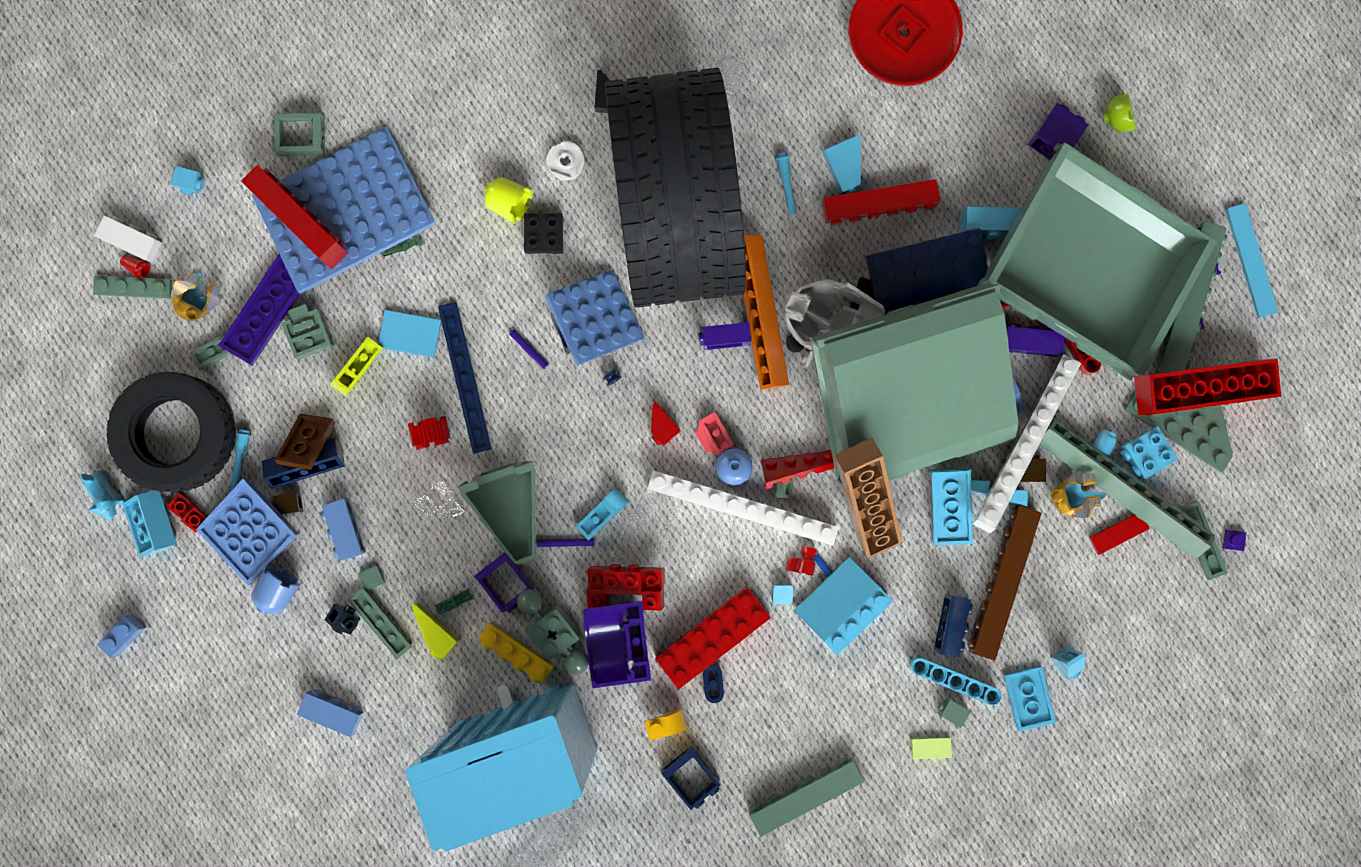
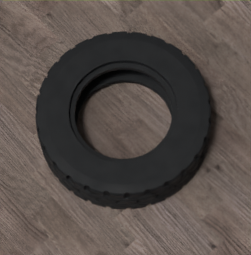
[106,372,236,492]

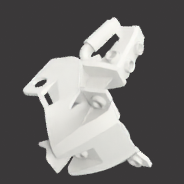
[785,278,885,369]

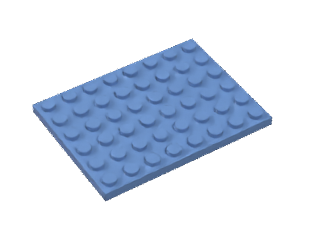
[252,126,436,294]

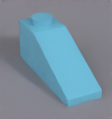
[1051,647,1085,679]

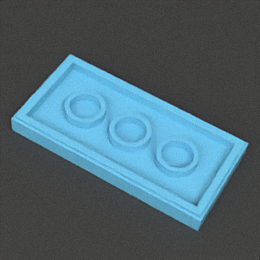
[931,468,973,545]

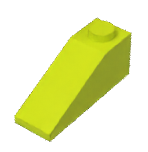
[330,337,383,396]
[411,602,460,660]

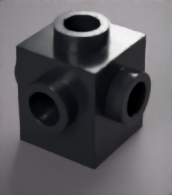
[324,603,360,635]

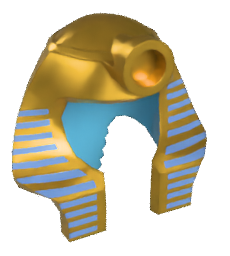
[172,272,222,321]
[1050,470,1106,518]

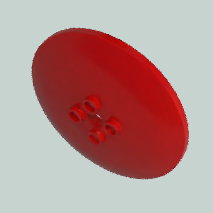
[848,0,963,87]

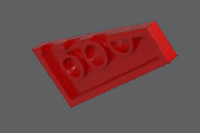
[761,450,834,489]

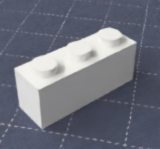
[94,216,162,263]

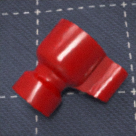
[786,546,817,576]

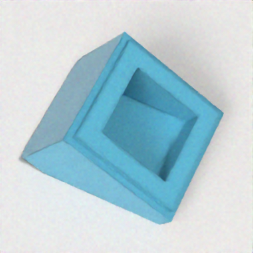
[773,585,793,604]

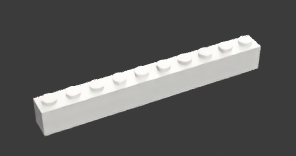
[972,354,1081,533]
[647,470,839,546]

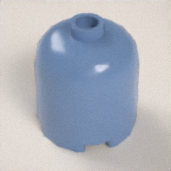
[715,448,753,486]
[251,565,301,614]

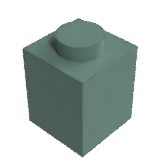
[938,697,971,728]

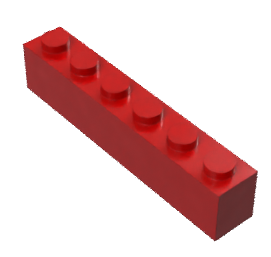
[822,179,941,226]

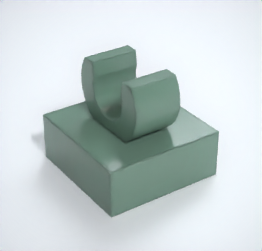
[770,479,793,499]

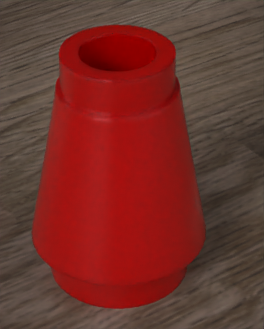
[120,255,151,278]

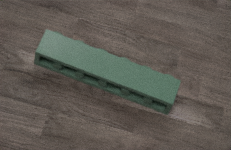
[749,757,864,837]

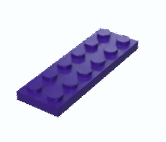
[218,254,300,366]

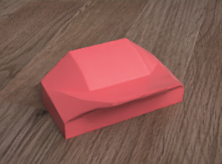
[695,412,734,455]

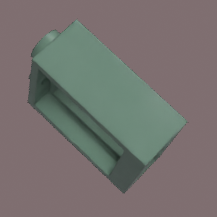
[272,113,325,156]

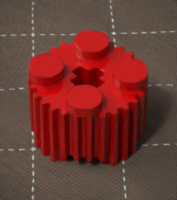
[408,416,451,450]

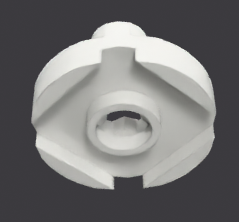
[547,141,585,181]

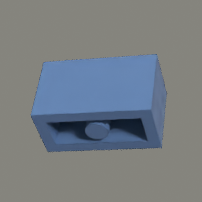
[97,615,146,658]

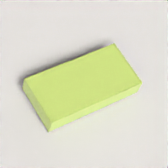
[911,737,952,759]

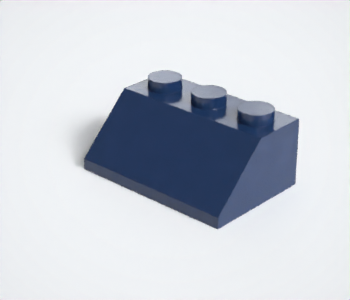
[934,594,973,657]

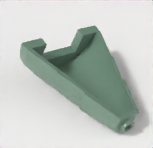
[458,461,536,566]

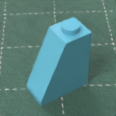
[823,135,861,195]

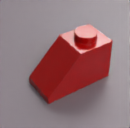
[651,402,681,447]

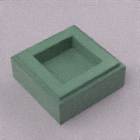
[359,565,385,591]

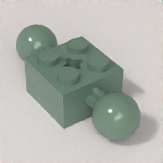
[517,589,589,674]

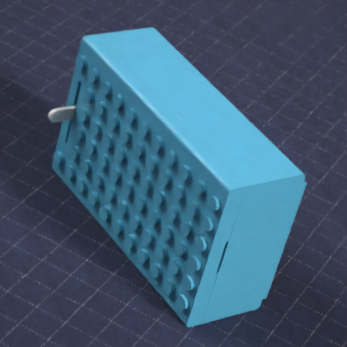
[405,684,597,852]

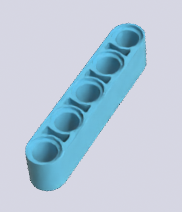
[909,656,1002,705]

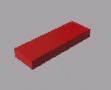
[1089,514,1150,555]

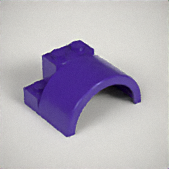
[583,601,651,688]

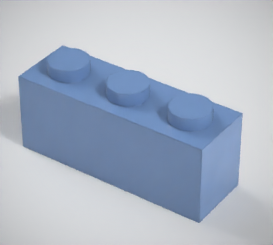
[321,499,366,561]
[296,689,363,737]

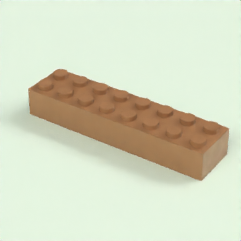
[834,438,903,559]

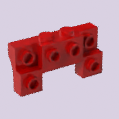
[586,564,665,611]

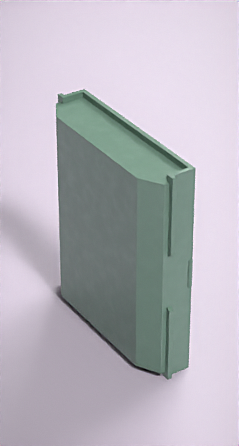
[977,143,1217,381]
[810,283,1019,487]

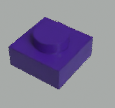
[1223,530,1247,551]

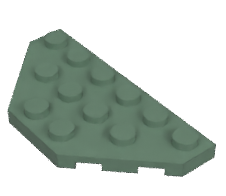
[1124,393,1233,473]

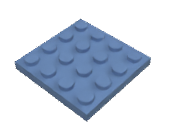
[545,270,645,366]
[196,477,299,585]

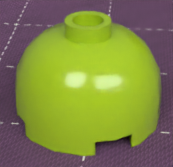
[1103,93,1136,132]

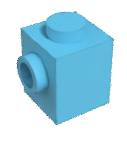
[170,166,205,195]

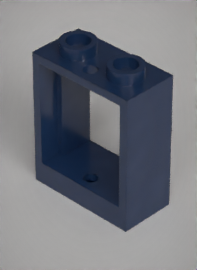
[661,746,721,810]

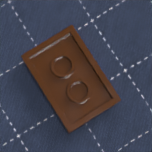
[275,414,336,470]

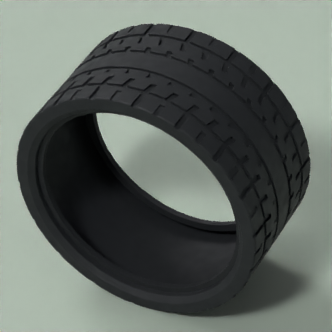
[605,67,746,308]

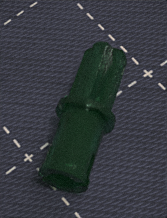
[435,588,474,615]

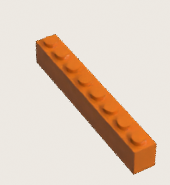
[743,235,789,390]

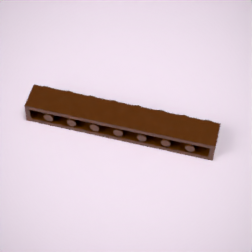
[968,506,1042,661]

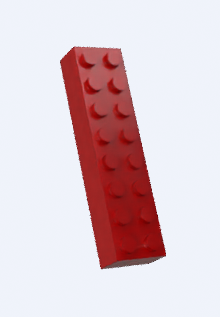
[1134,358,1282,415]

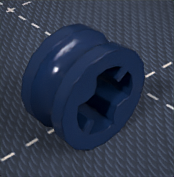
[603,369,622,386]

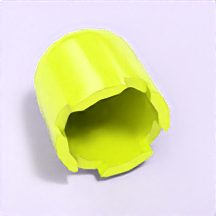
[484,177,533,224]

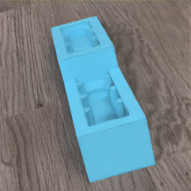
[971,480,1028,506]

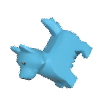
[81,471,125,520]

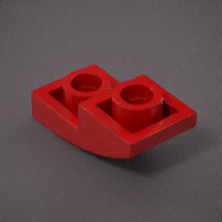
[166,492,208,533]

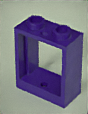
[699,322,751,350]
[474,552,535,613]

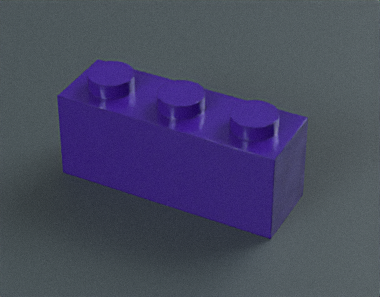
[1006,324,1065,357]

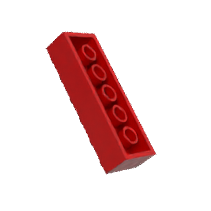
[241,165,348,270]
[655,586,771,690]

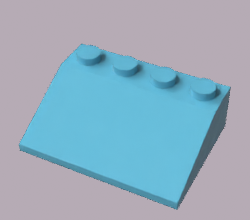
[794,557,893,655]

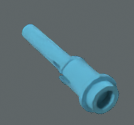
[775,153,796,215]
[230,429,252,490]

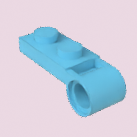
[575,487,629,541]

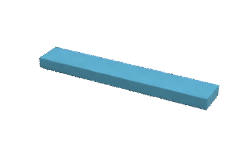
[1225,203,1278,318]

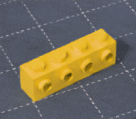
[478,621,555,683]

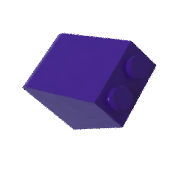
[1027,103,1089,160]

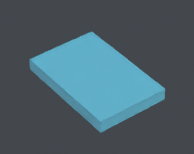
[378,310,442,358]
[1003,665,1056,732]

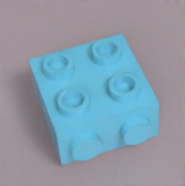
[1119,426,1178,479]

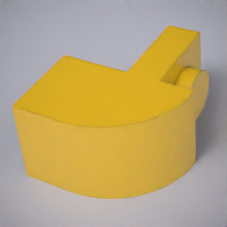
[644,708,687,741]

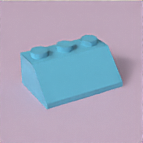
[122,490,177,558]

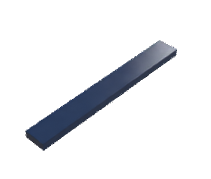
[438,302,492,454]

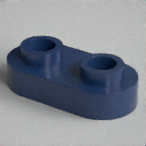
[703,664,724,703]

